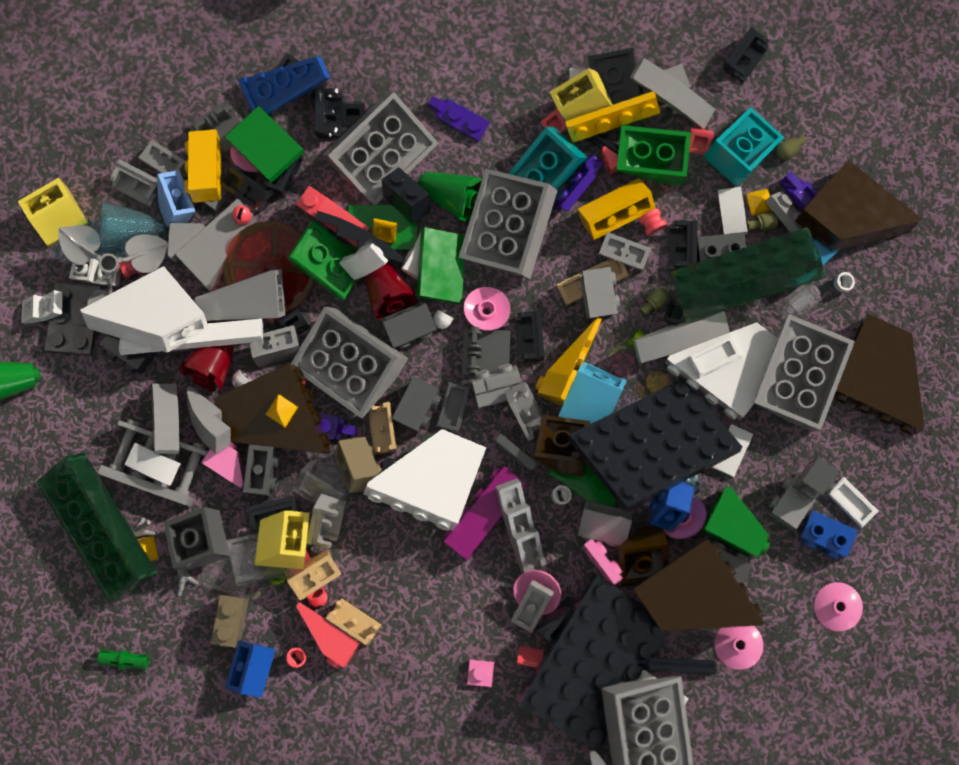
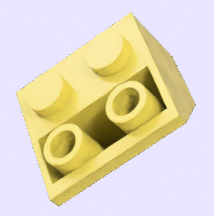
[550,68,613,121]
[18,178,89,247]
[255,511,309,569]

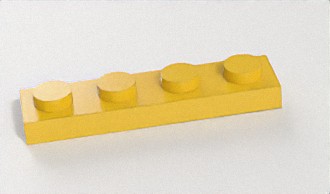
[565,91,661,143]

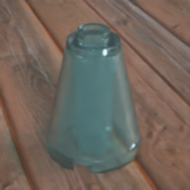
[100,202,164,248]

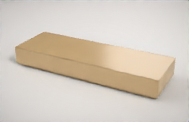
[556,259,629,306]

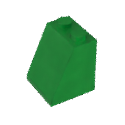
[699,486,770,560]

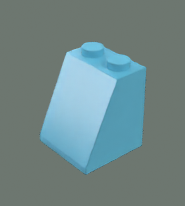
[558,362,627,424]

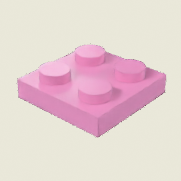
[582,539,622,585]

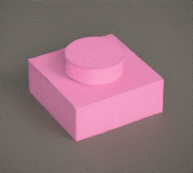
[467,660,494,687]

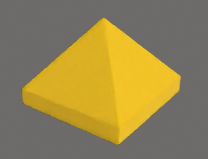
[745,188,773,216]
[372,219,397,244]
[266,394,298,427]
[130,536,159,565]

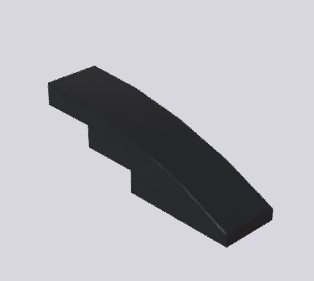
[315,210,403,262]

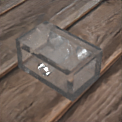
[775,281,823,320]

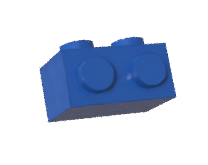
[649,482,694,532]
[798,510,858,560]
[225,640,276,697]

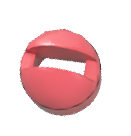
[232,205,252,226]
[307,587,328,608]
[286,648,306,668]

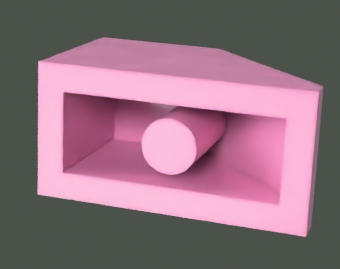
[201,442,245,489]

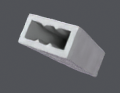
[176,198,257,292]
[195,269,285,321]

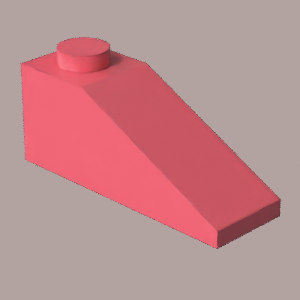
[296,186,371,247]
[296,602,362,669]

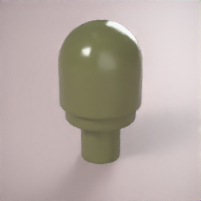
[776,135,807,160]
[746,212,779,232]
[639,287,669,316]

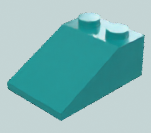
[703,107,785,187]
[508,127,587,190]

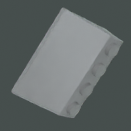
[322,92,439,205]
[459,169,557,279]
[291,307,408,418]
[753,314,855,432]
[601,676,693,765]

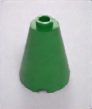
[418,171,482,222]
[0,361,41,400]

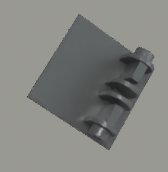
[188,101,240,156]
[462,326,510,376]

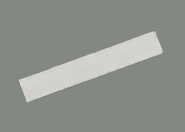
[118,319,263,355]

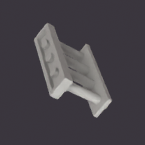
[98,419,208,507]

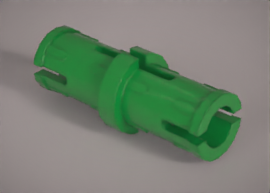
[97,649,150,670]

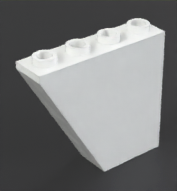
[80,266,209,352]
[665,322,778,420]
[363,429,486,531]

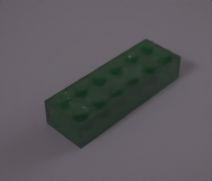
[670,227,825,322]
[36,452,158,604]

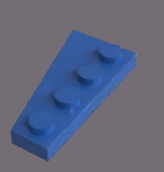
[238,57,330,115]

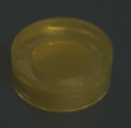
[645,371,670,394]

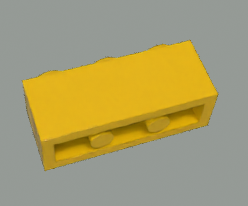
[184,129,221,203]
[578,178,656,240]

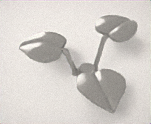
[59,225,168,306]

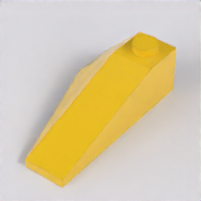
[535,317,602,407]

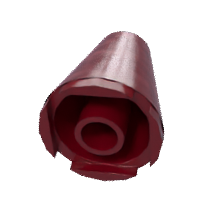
[365,262,417,321]
[179,344,236,392]

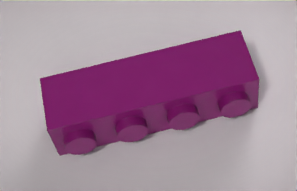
[444,466,527,561]

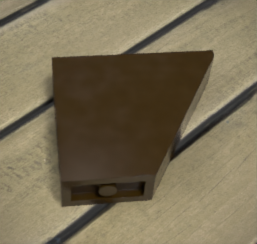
[795,160,922,251]
[834,314,924,435]
[214,363,331,454]
[633,539,765,631]

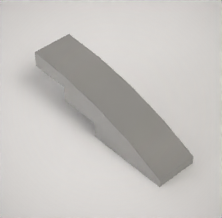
[630,57,715,129]
[138,140,230,212]
[633,311,730,363]
[495,478,547,573]

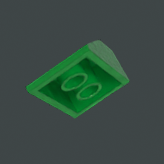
[616,125,691,185]

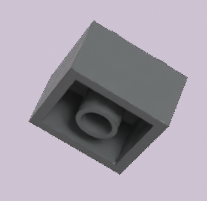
[164,507,230,571]

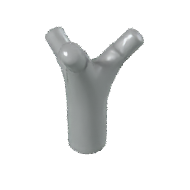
[120,517,155,544]
[177,570,198,596]

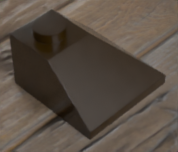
[534,415,590,477]
[618,526,668,587]

